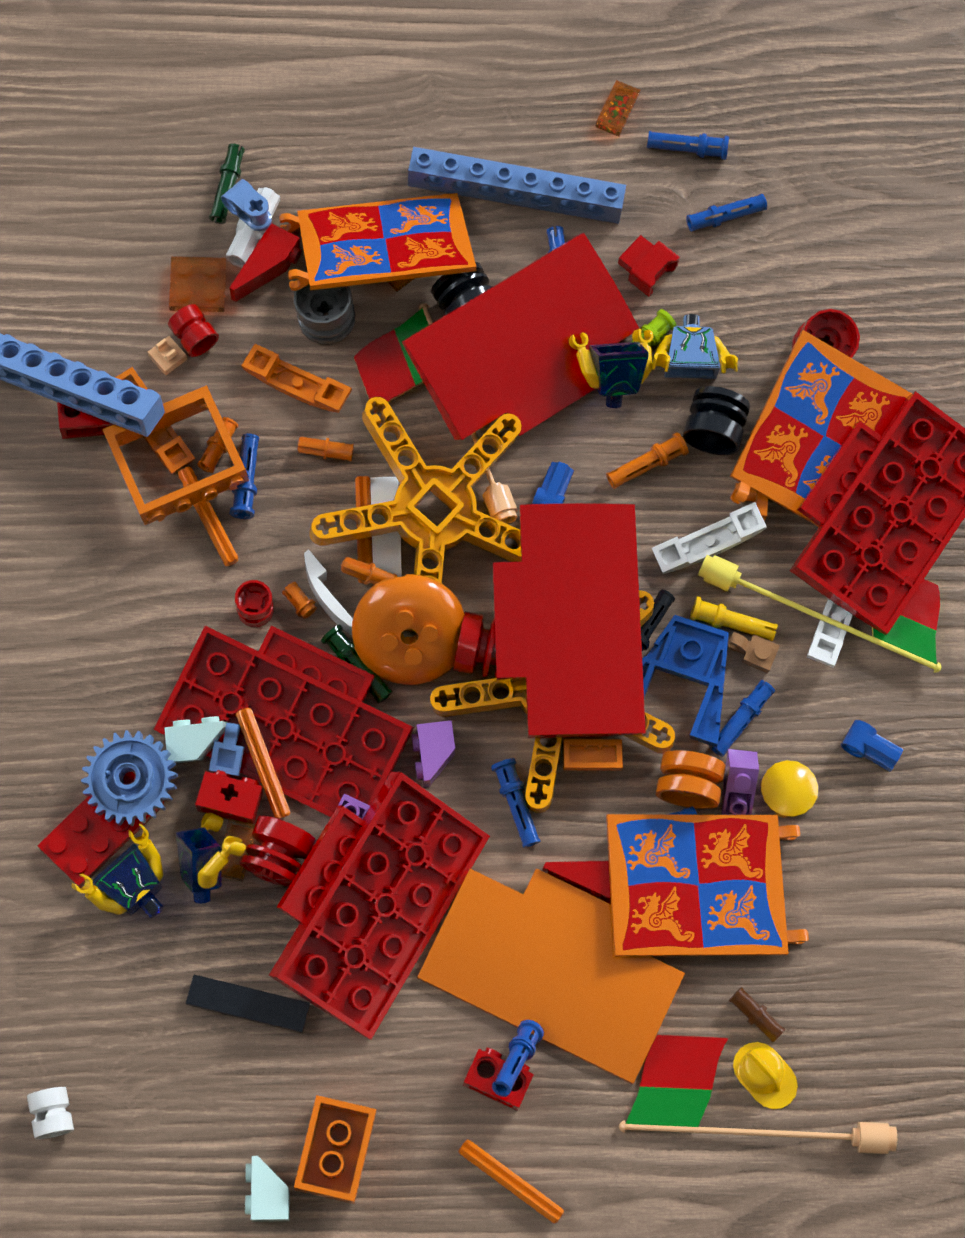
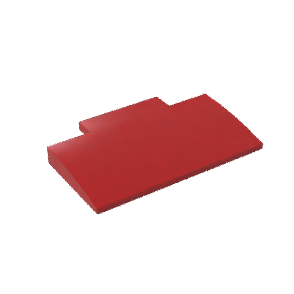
[402,233,640,440]
[789,391,965,635]
[493,503,646,738]
[153,625,414,817]
[269,772,490,1040]

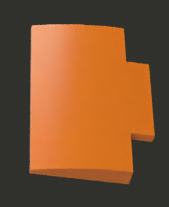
[417,868,685,1085]

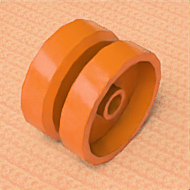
[655,750,726,809]

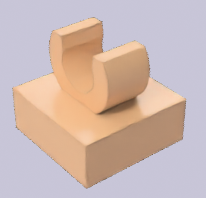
[148,336,187,376]

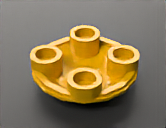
[760,760,818,818]

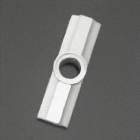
[226,187,280,268]

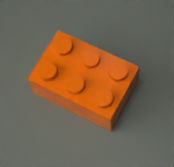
[294,1095,376,1204]

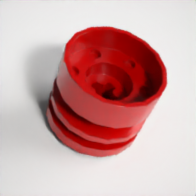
[792,309,860,358]
[453,611,497,678]
[239,815,316,887]

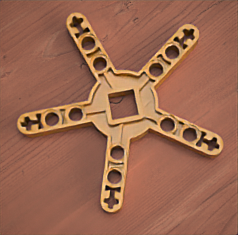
[309,397,522,633]
[430,590,675,813]

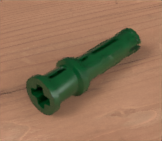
[321,624,393,704]

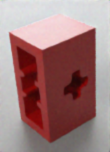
[195,770,263,826]

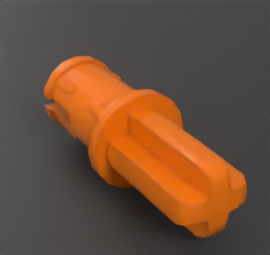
[297,437,354,462]
[341,557,398,585]

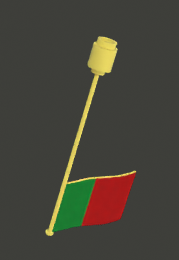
[698,555,941,673]

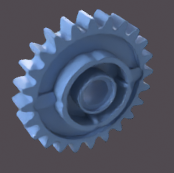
[81,730,178,826]

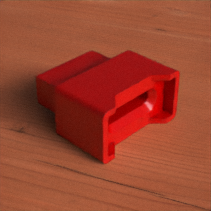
[618,235,680,297]

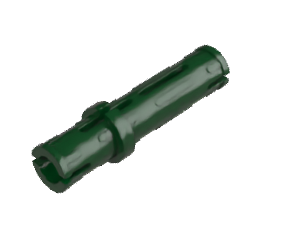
[209,143,245,224]

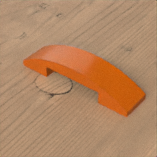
[241,344,352,413]
[115,367,195,474]

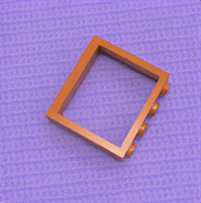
[102,385,249,525]

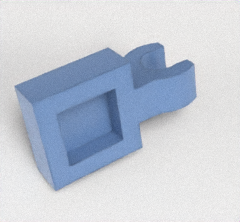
[209,722,245,776]

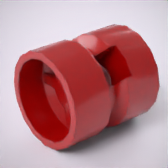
[168,304,219,357]
[235,580,274,627]

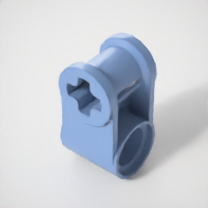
[221,179,272,231]

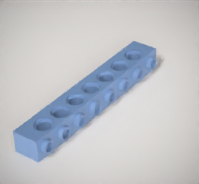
[408,147,626,224]
[0,334,165,437]

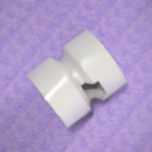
[27,1087,74,1139]

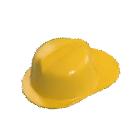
[733,1042,798,1109]

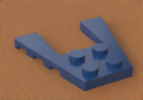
[642,615,729,747]

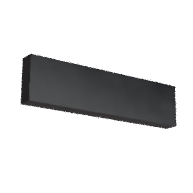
[186,974,310,1033]

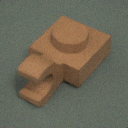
[728,632,780,674]

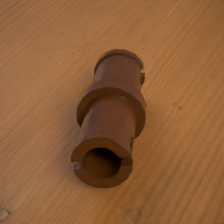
[729,987,785,1043]

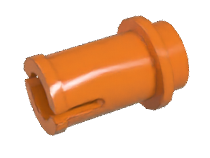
[282,582,317,619]

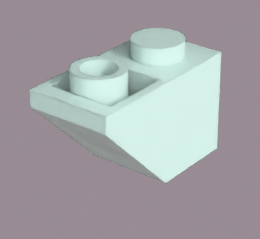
[164,716,228,763]
[245,1156,290,1222]

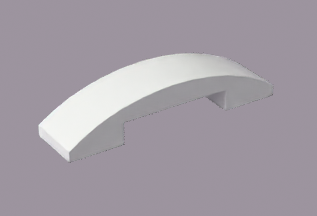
[370,477,402,577]
[652,502,767,574]
[304,550,353,635]
[807,599,853,668]

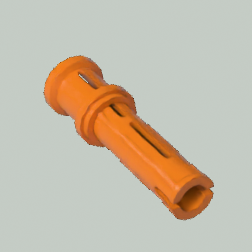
[606,432,689,489]

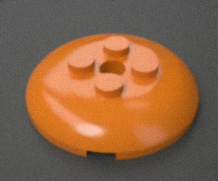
[352,574,465,685]

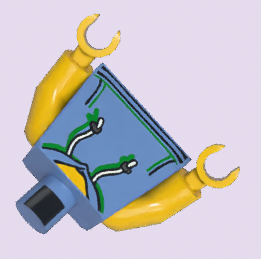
[652,314,738,379]

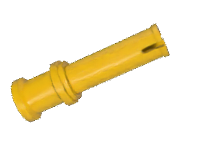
[689,596,778,641]

